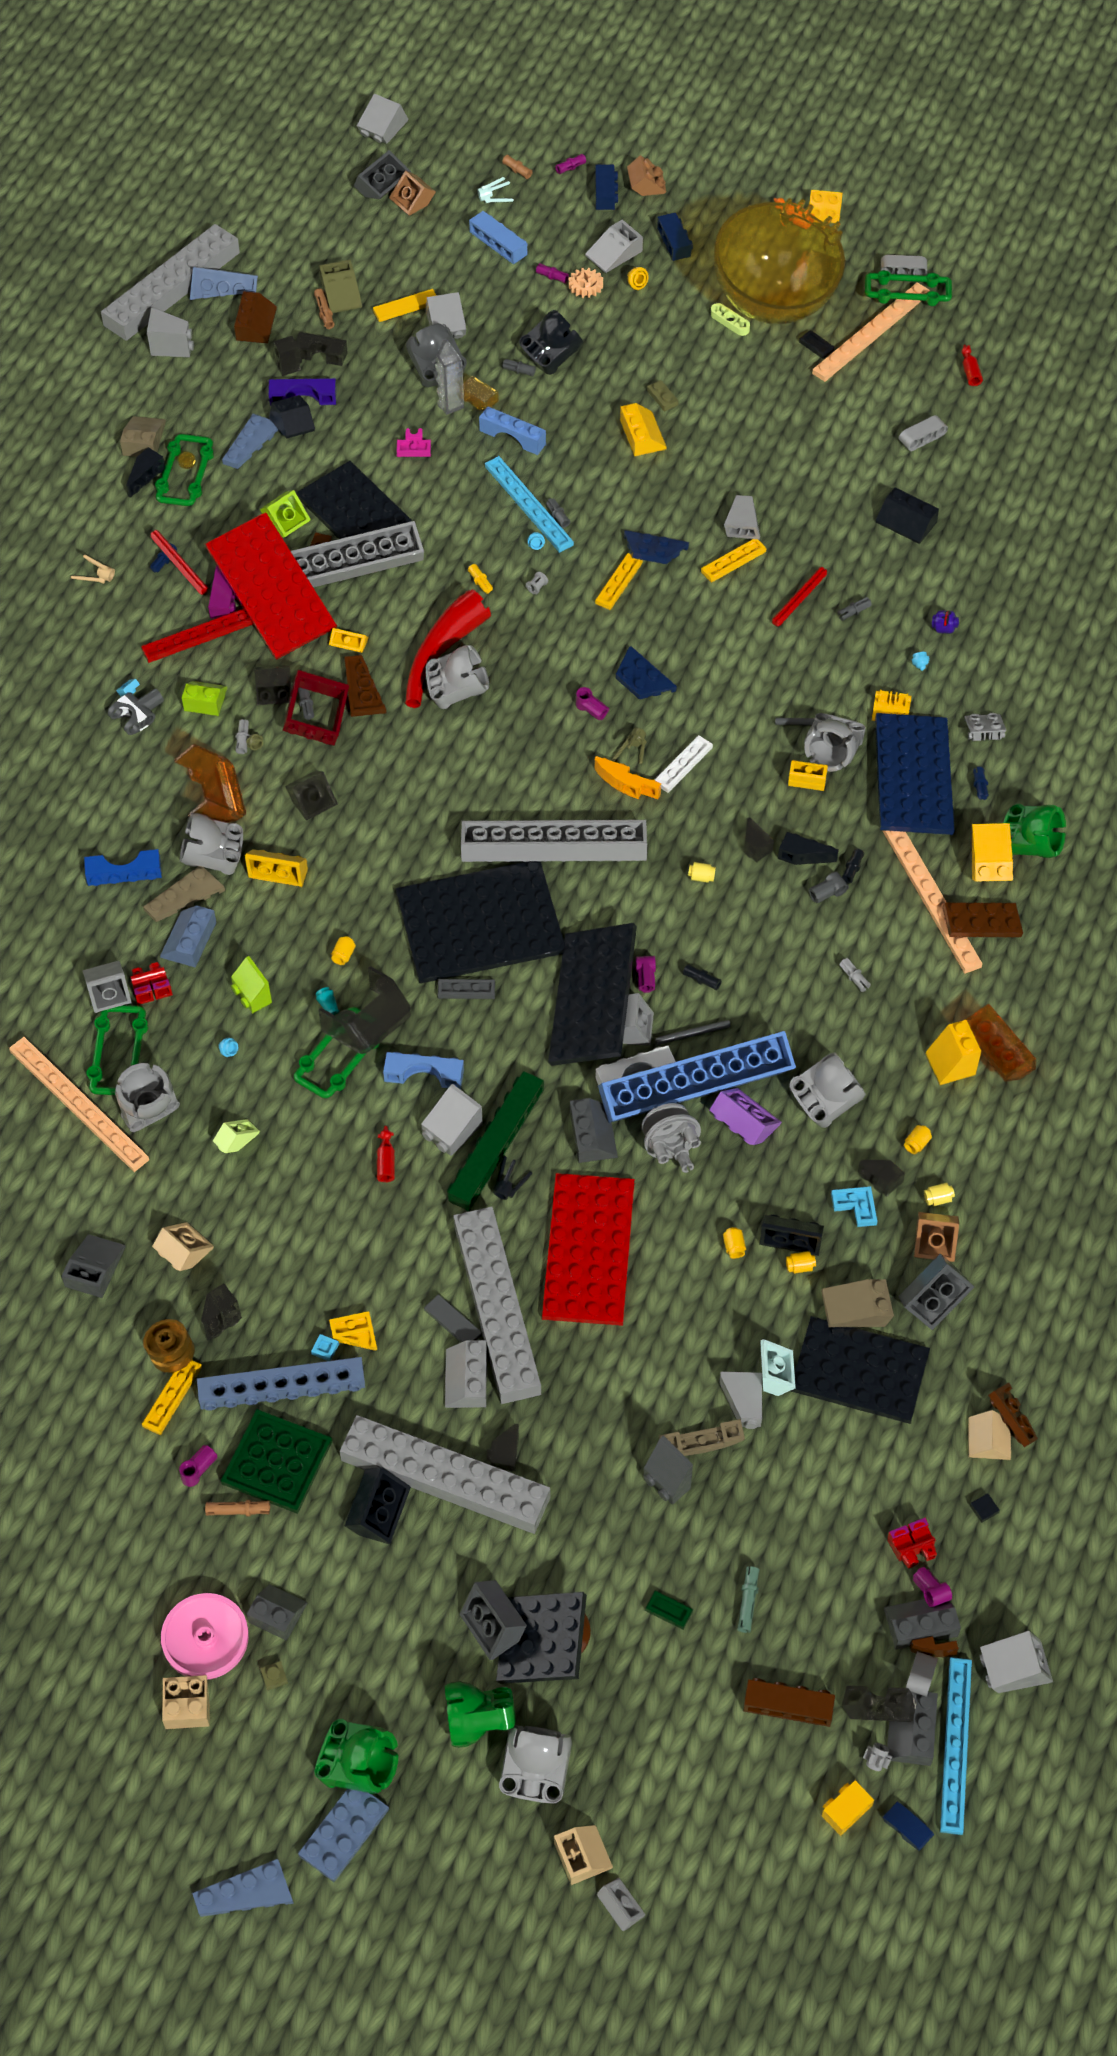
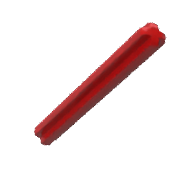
[151,530,208,595]
[772,567,827,627]

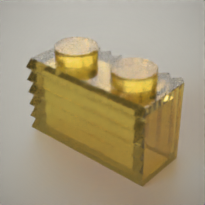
[460,376,499,411]

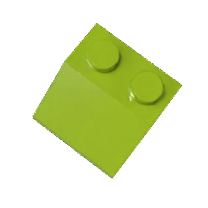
[260,490,311,538]
[182,681,227,716]
[231,956,272,1014]

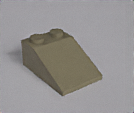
[120,416,166,457]
[821,1279,894,1327]

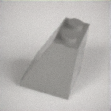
[357,94,408,144]
[426,292,466,339]
[147,308,194,357]
[82,960,132,1013]
[623,993,654,1046]
[421,1084,483,1156]
[980,1631,1053,1693]

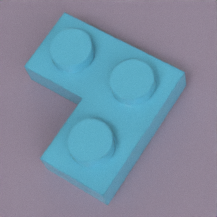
[831,1186,877,1227]

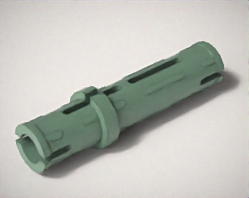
[737,1566,760,1633]

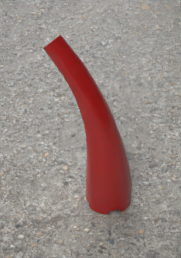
[405,589,491,708]

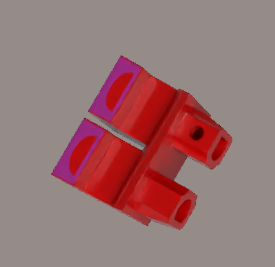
[131,962,173,1005]
[887,1517,937,1569]

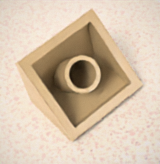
[968,1410,1011,1460]

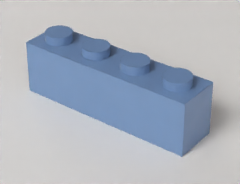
[469,211,527,264]

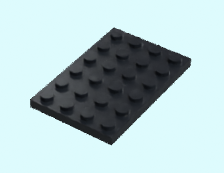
[296,461,412,539]
[790,1316,930,1424]

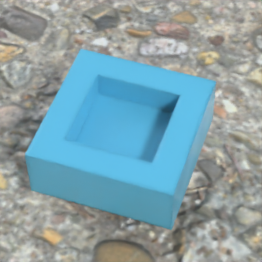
[116,679,140,696]
[311,1334,339,1361]

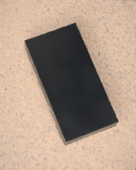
[799,330,834,359]

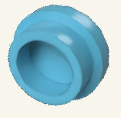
[528,532,545,550]
[912,652,929,671]
[218,1037,238,1057]

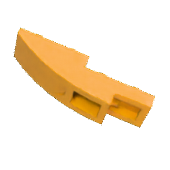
[595,756,661,799]

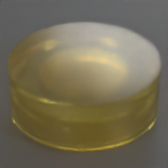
[178,452,196,469]

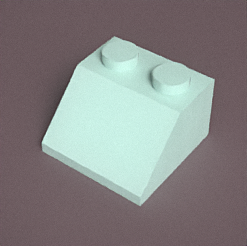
[761,1339,795,1396]

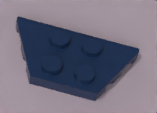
[624,530,689,564]
[616,646,677,699]

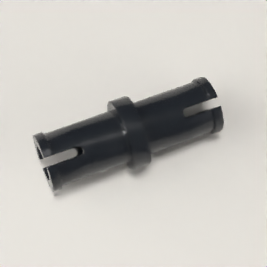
[842,849,864,884]
[683,964,722,990]

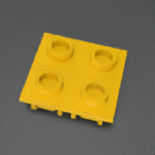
[809,190,843,224]
[871,689,912,721]

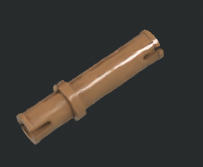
[314,288,335,329]
[205,1499,270,1517]

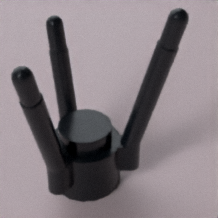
[493,1156,532,1200]

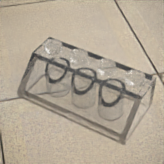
[435,339,464,415]

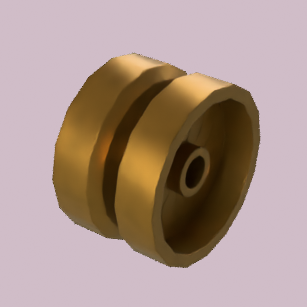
[143,1319,195,1373]

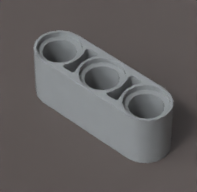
[881,255,927,276]
[899,415,948,451]
[905,1651,938,1697]

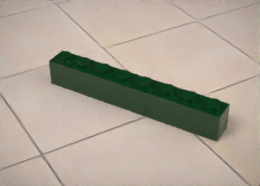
[447,1071,544,1211]

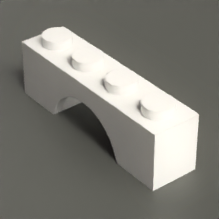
[596,1046,675,1085]

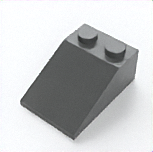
[644,1435,693,1505]

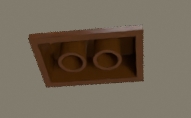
[234,291,277,343]

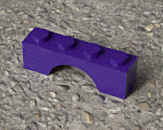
[268,378,337,406]

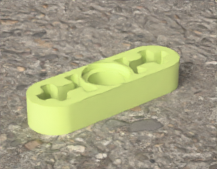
[711,303,750,336]

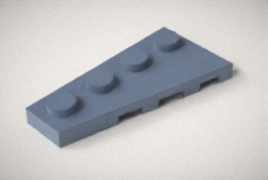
[190,266,258,300]
[222,414,280,469]
[192,1859,294,1917]

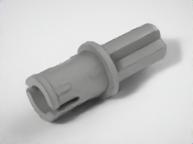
[235,719,250,754]
[840,958,871,992]

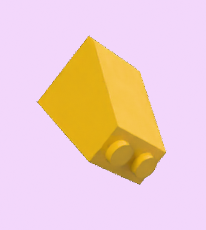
[925,1020,981,1085]

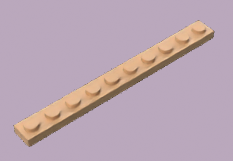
[812,282,930,382]
[882,830,982,974]
[9,1037,149,1172]

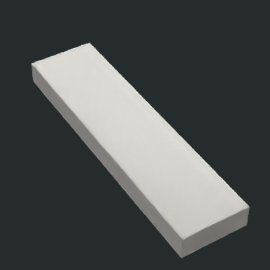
[655,735,713,793]

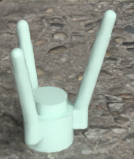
[477,177,514,203]

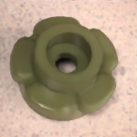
[246,734,263,750]

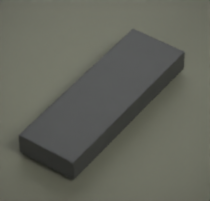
[438,979,495,999]
[424,1294,482,1342]

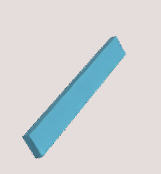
[485,456,574,553]
[940,1657,972,1835]

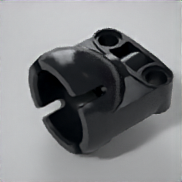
[519,310,584,375]

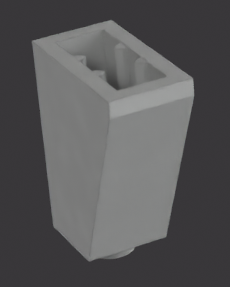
[724,495,760,540]
[720,1372,762,1429]

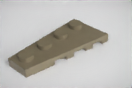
[143,866,225,922]

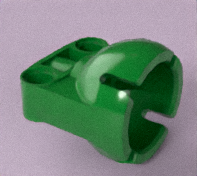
[1003,804,1066,858]
[445,1681,516,1748]
[314,1719,399,1794]

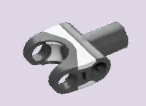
[108,689,164,735]

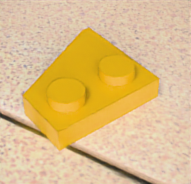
[329,1311,377,1350]

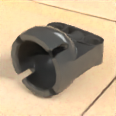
[406,324,467,387]

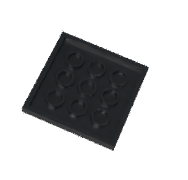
[496,1592,587,1684]

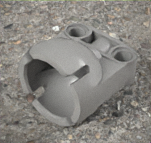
[426,645,489,709]
[804,713,866,772]
[180,813,243,875]
[790,1052,866,1128]
[115,1063,180,1132]
[499,1725,572,1803]

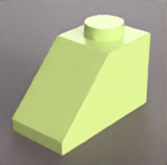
[213,1119,260,1153]

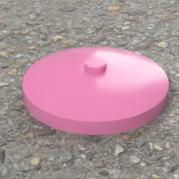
[161,1593,249,1680]

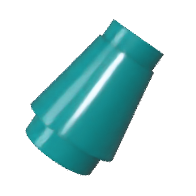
[316,987,339,1017]

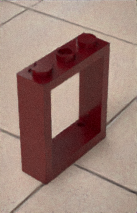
[282,670,349,746]

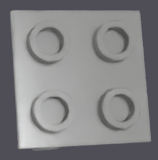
[964,713,1006,741]

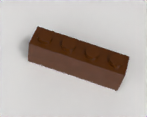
[743,1678,835,1727]

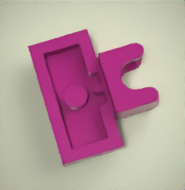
[397,428,431,457]

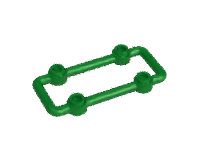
[865,270,952,306]
[155,434,214,506]
[86,1005,148,1095]
[294,1007,385,1098]

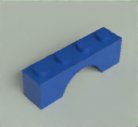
[84,849,162,886]

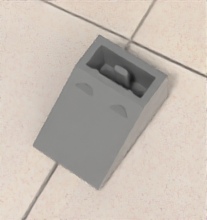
[585,220,643,273]

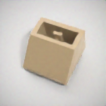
[162,1675,210,1729]
[554,1825,613,1885]

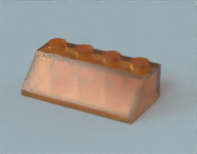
[965,1004,1036,1082]

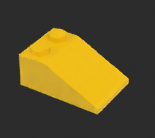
[972,823,1013,881]

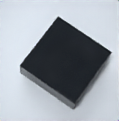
[970,1493,1000,1523]

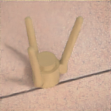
[71,555,115,584]

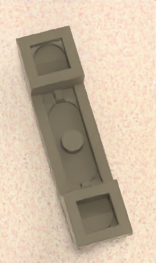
[659,1419,745,1456]

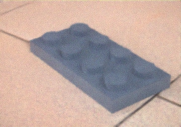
[298,1789,389,1882]

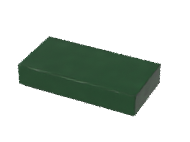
[645,1590,693,1630]

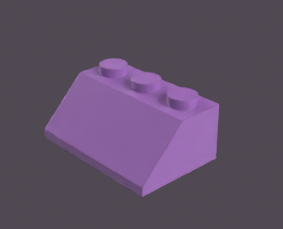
[709,1088,782,1145]

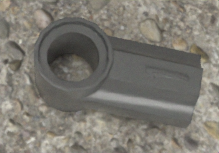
[809,872,849,903]

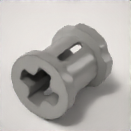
[526,572,548,595]

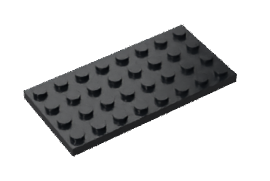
[548,923,637,1066]

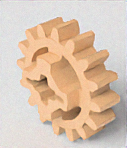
[569,268,603,298]

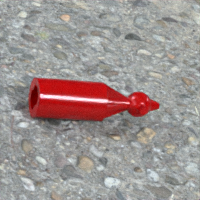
[961,344,983,386]
[377,1126,395,1182]

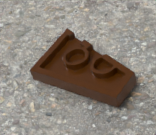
[988,1383,1038,1448]

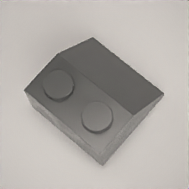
[247,1584,307,1641]

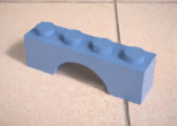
[479,406,546,455]
[383,1052,464,1090]

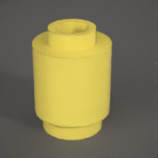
[688,862,716,883]
[924,1183,955,1206]

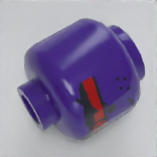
[932,610,959,634]

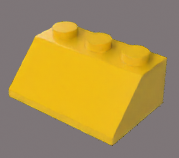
[620,403,667,456]
[245,849,308,887]

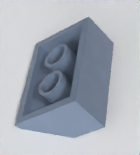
[160,905,216,967]

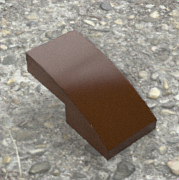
[910,1636,959,1657]

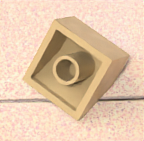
[152,1222,214,1271]

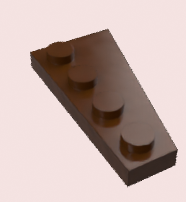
[344,655,387,717]

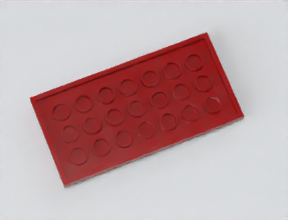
[205,512,337,660]
[542,1173,635,1326]

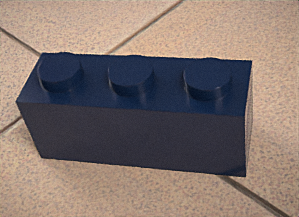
[595,164,618,210]
[657,212,693,261]

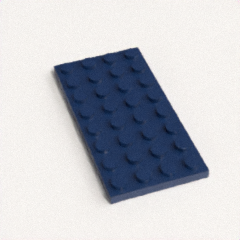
[875,713,954,835]

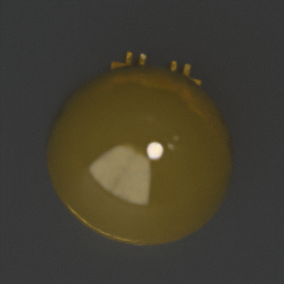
[714,198,845,325]

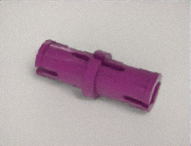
[555,154,586,175]
[536,263,569,284]

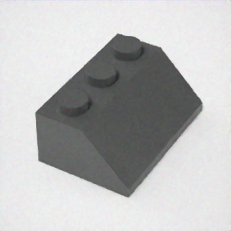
[354,150,411,199]
[570,1098,618,1163]
[898,1254,974,1330]
[460,1580,527,1660]
[884,1599,961,1650]
[887,1691,938,1766]

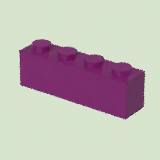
[208,564,237,619]

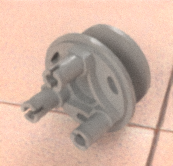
[642,1103,701,1173]

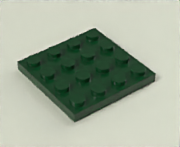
[221,1409,333,1514]

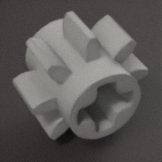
[863,1743,892,1771]

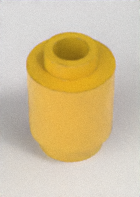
[331,936,356,965]
[904,1125,932,1154]
[723,1227,746,1259]
[786,1251,816,1274]

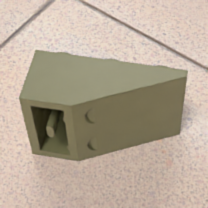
[319,260,362,313]

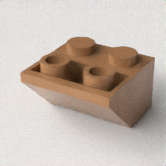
[627,155,666,196]

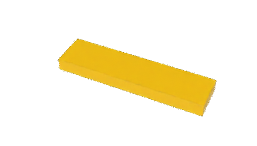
[373,289,437,322]
[701,539,766,583]
[595,553,643,610]
[142,1360,202,1435]

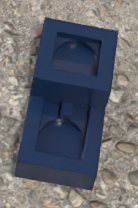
[883,1801,934,1851]

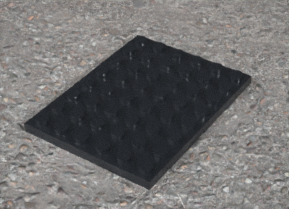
[395,861,565,984]

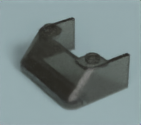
[318,966,411,1054]

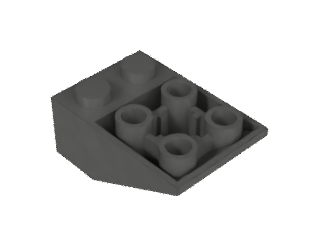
[61,1234,126,1298]

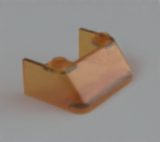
[174,744,246,823]

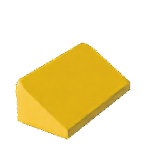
[329,628,368,653]

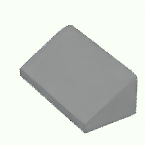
[597,1878,646,1931]

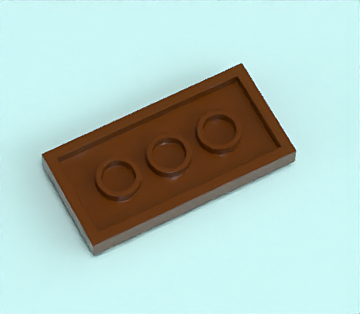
[943,902,1023,937]

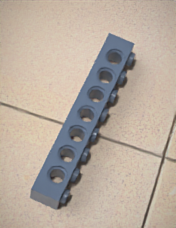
[197,1357,365,1410]

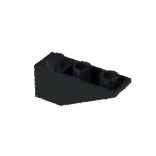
[126,447,165,498]
[778,832,839,865]

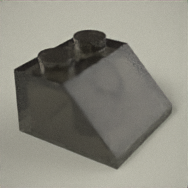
[285,770,338,820]

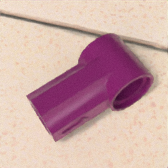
[576,687,609,720]
[636,956,656,993]
[179,1445,218,1487]
[913,1567,952,1607]

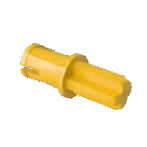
[468,564,493,594]

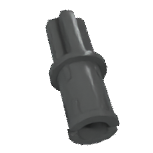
[503,359,536,377]
[546,498,571,528]
[837,597,871,621]
[298,688,314,720]

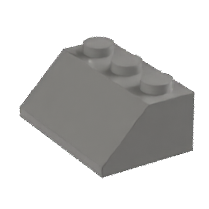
[445,1340,487,1408]

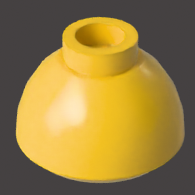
[627,267,649,290]

